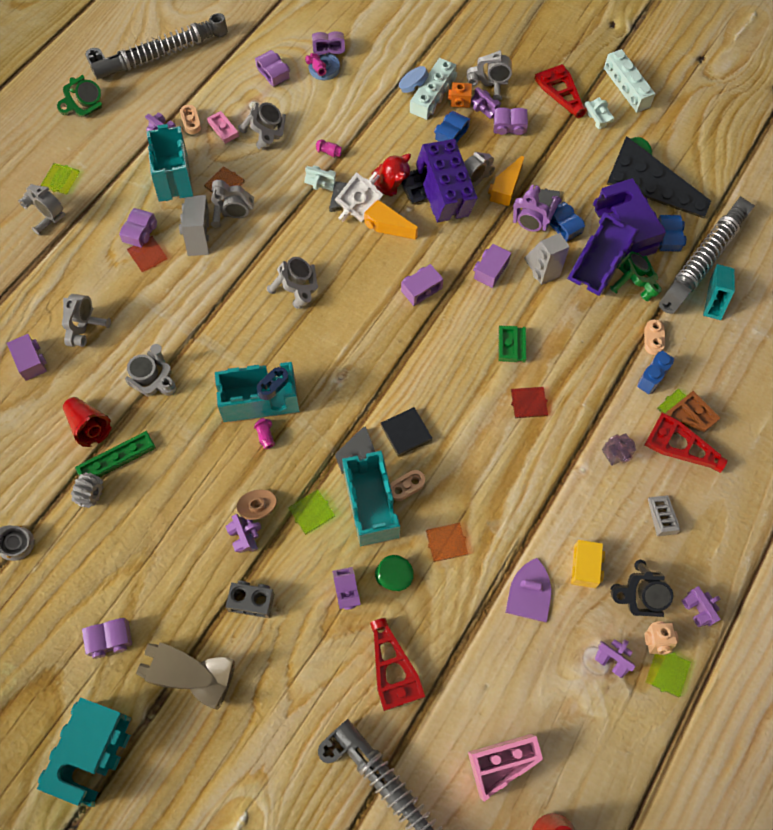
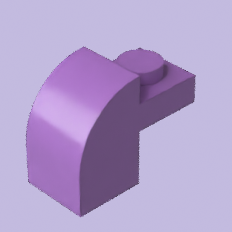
[332,567,361,610]

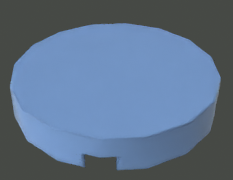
[308,53,340,81]
[399,66,429,93]

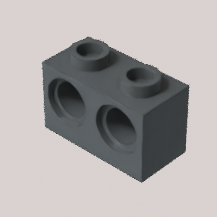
[226,581,275,618]

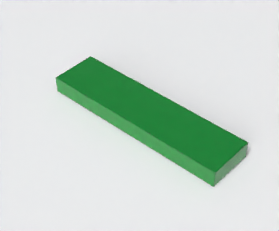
[75,431,156,477]

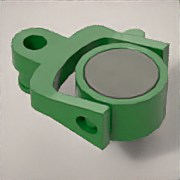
[57,75,102,117]
[610,252,662,302]

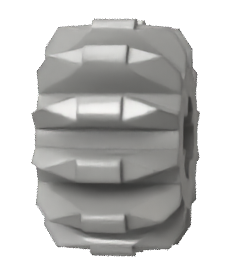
[71,473,103,508]

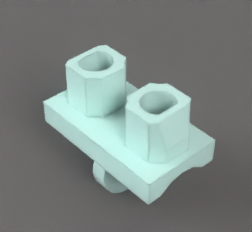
[585,97,614,129]
[304,165,336,191]

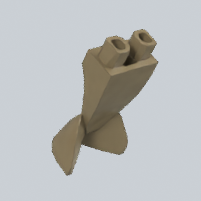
[136,643,235,710]

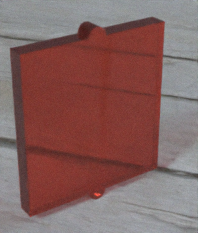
[127,236,167,272]
[511,387,548,419]

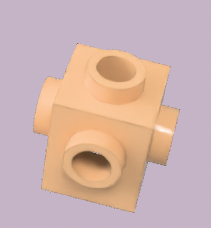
[645,621,678,655]

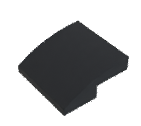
[401,167,427,204]

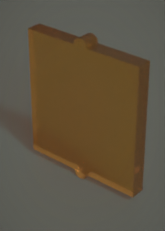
[204,166,245,200]
[426,523,468,562]

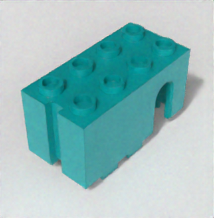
[146,124,193,202]
[215,362,300,422]
[342,450,400,547]
[37,697,131,807]

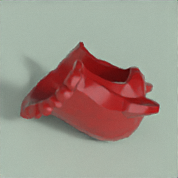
[372,153,411,196]

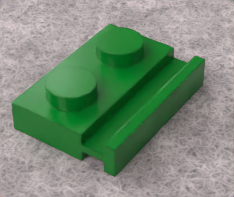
[498,325,526,363]

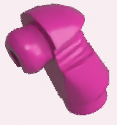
[305,53,327,76]
[316,139,342,158]
[254,418,275,450]

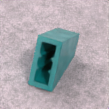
[703,264,735,320]

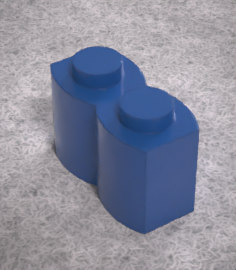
[434,111,470,143]
[549,202,585,242]
[658,215,687,252]
[637,351,674,394]

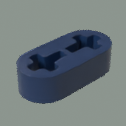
[257,367,288,400]

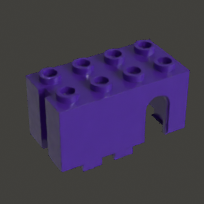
[416,139,478,223]
[593,178,666,258]
[567,212,640,296]

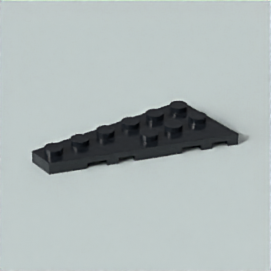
[607,136,711,219]

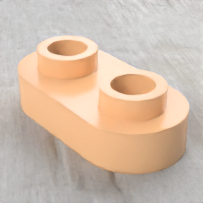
[180,105,201,134]
[644,319,665,355]
[390,470,425,501]

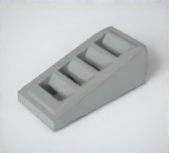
[648,495,680,536]

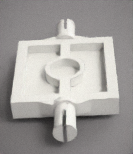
[335,172,383,222]

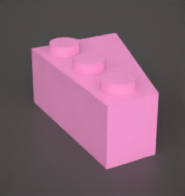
[468,734,543,802]

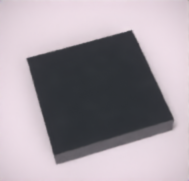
[381,407,432,457]

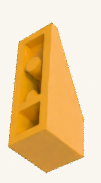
[488,156,524,206]
[364,200,418,240]

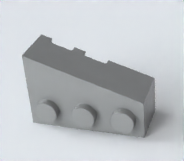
[179,195,209,256]
[524,233,570,285]

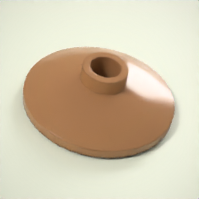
[237,490,277,520]

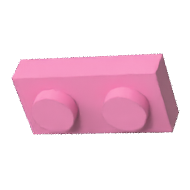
[207,111,239,144]

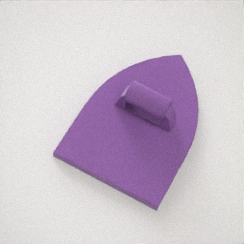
[505,558,551,622]

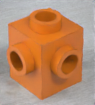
[448,82,472,108]

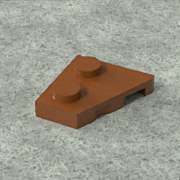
[665,391,721,432]

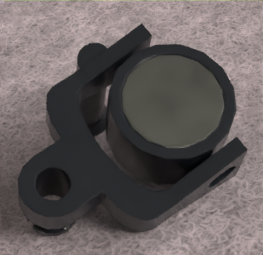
[610,559,674,617]

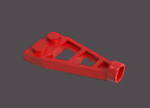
[534,64,587,119]
[644,412,728,473]
[370,618,425,711]

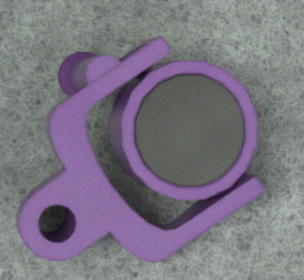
[513,185,562,232]

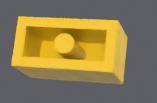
[571,540,605,589]

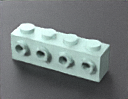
[604,49,655,113]
[410,58,457,120]

